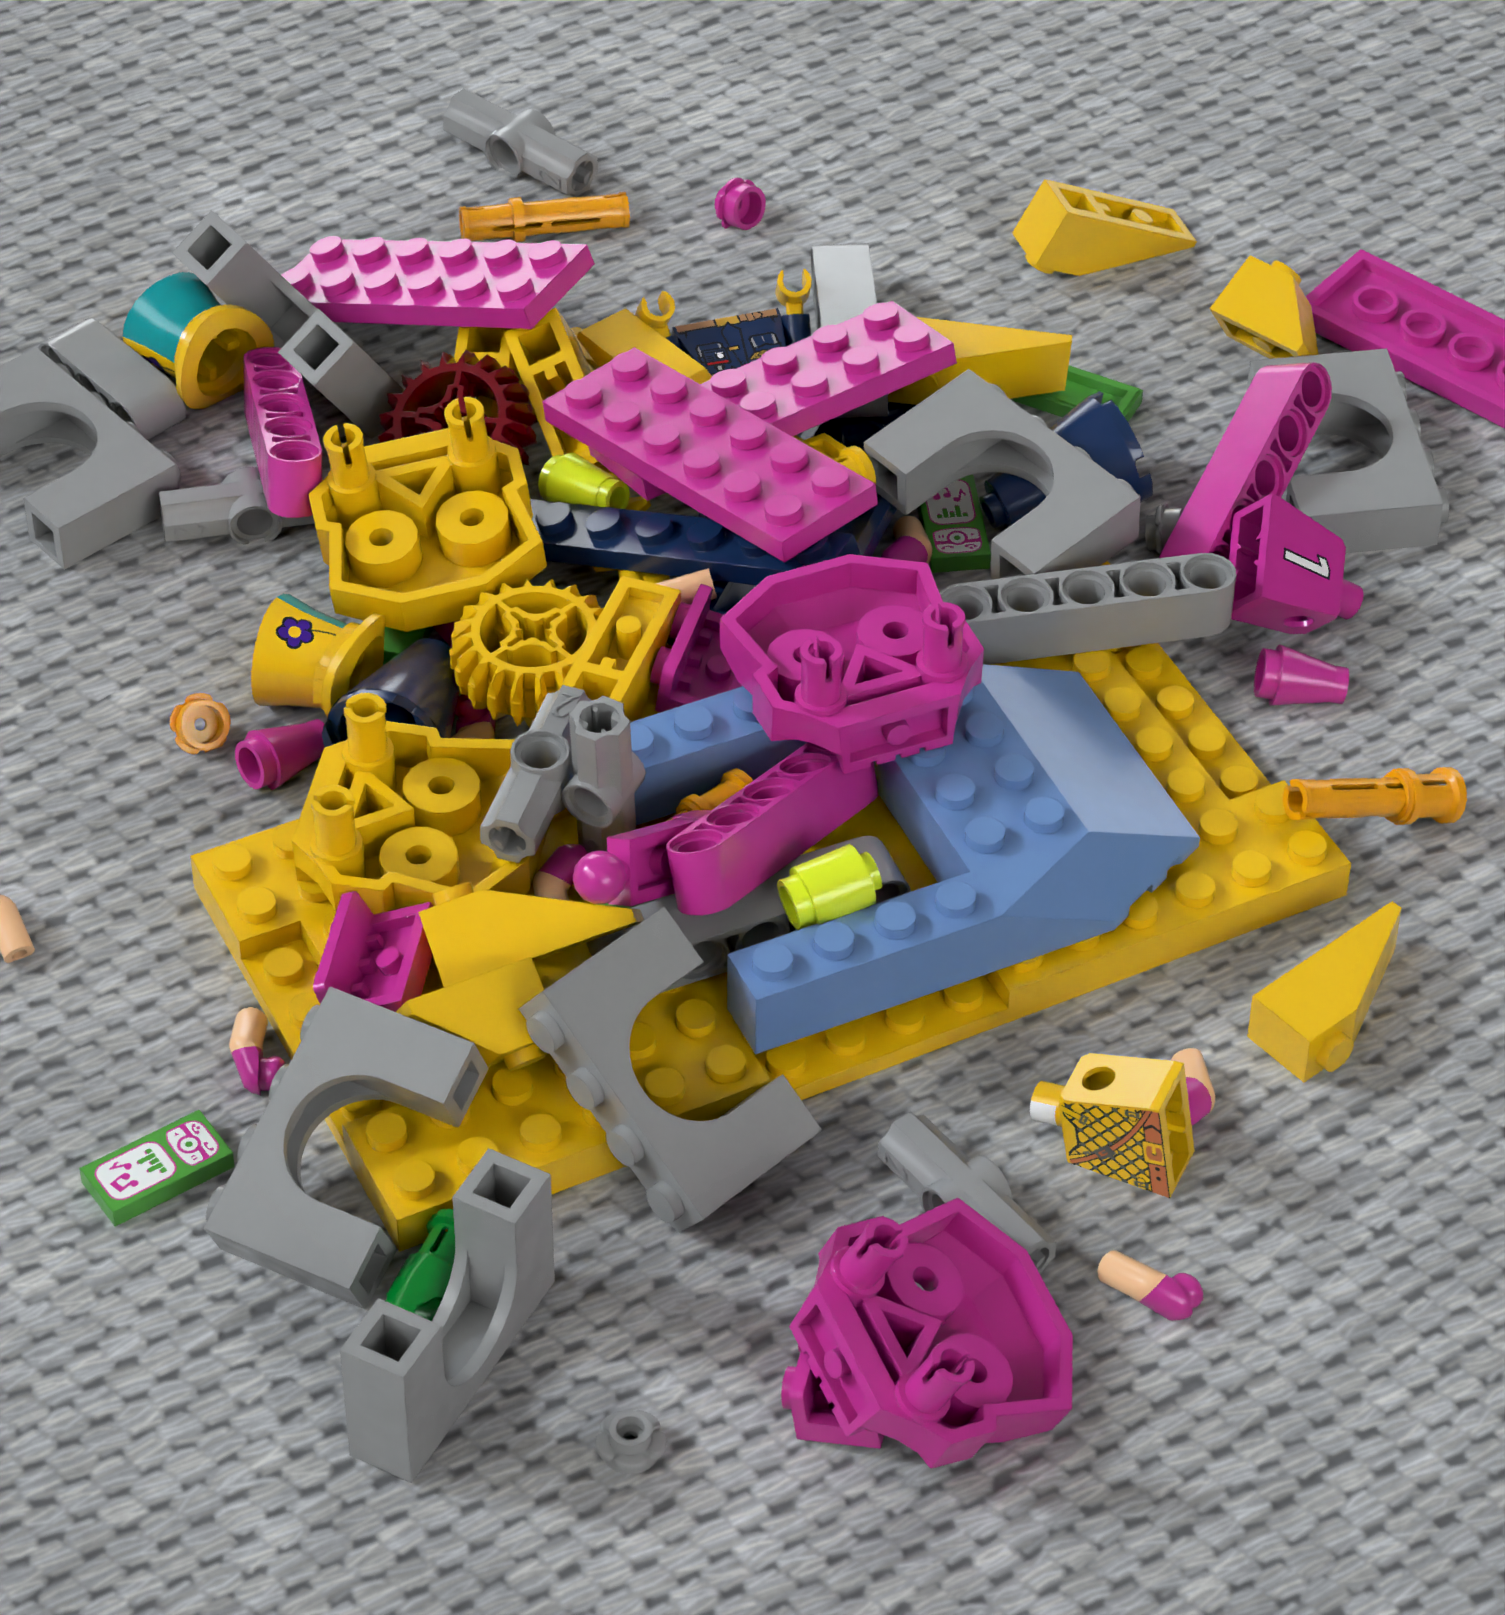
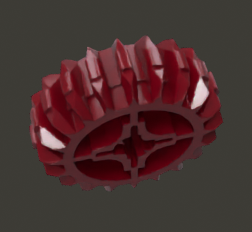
[378,349,538,466]

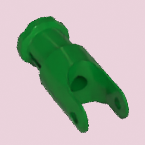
[385,1209,455,1321]

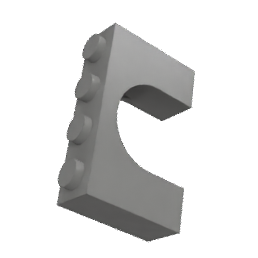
[172,210,404,439]
[0,347,181,570]
[1247,349,1449,553]
[864,369,1141,579]
[519,906,822,1233]
[204,986,489,1309]
[340,1148,555,1483]

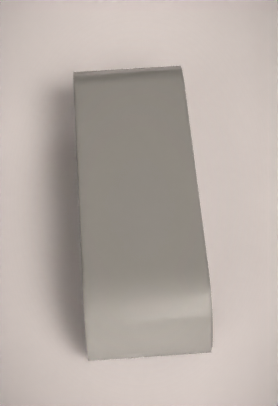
[38,318,186,440]

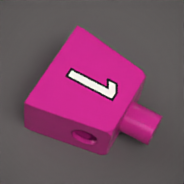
[1229,493,1364,634]

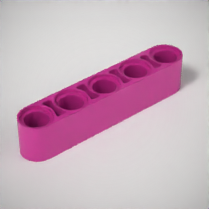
[243,347,322,518]
[1159,362,1332,560]
[666,742,879,915]

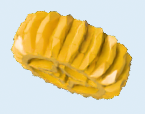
[449,578,614,727]

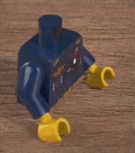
[635,269,812,376]

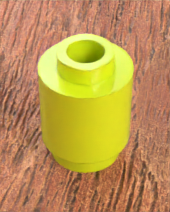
[777,844,882,930]

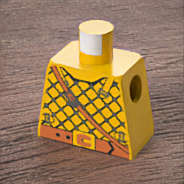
[1030,1053,1195,1198]

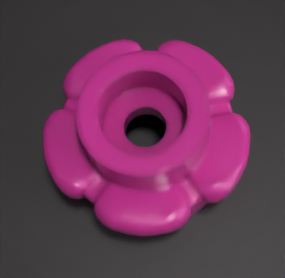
[715,177,766,230]

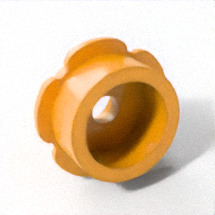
[169,693,231,754]

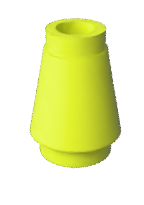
[538,453,630,509]

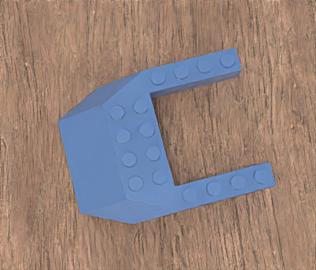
[630,664,1200,1054]

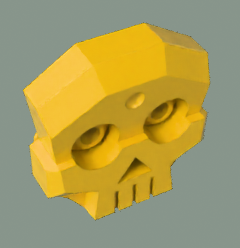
[308,397,547,632]
[292,693,550,914]

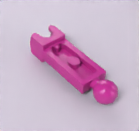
[573,810,711,907]

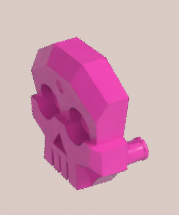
[720,554,984,774]
[789,1197,1073,1469]

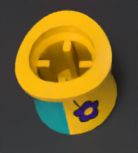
[122,272,274,409]
[251,594,385,717]

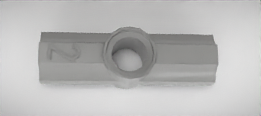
[443,89,598,197]
[158,467,329,545]
[480,685,592,863]
[562,696,646,852]
[878,1111,1056,1274]

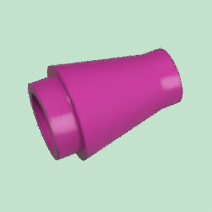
[1254,644,1349,706]
[235,719,325,790]

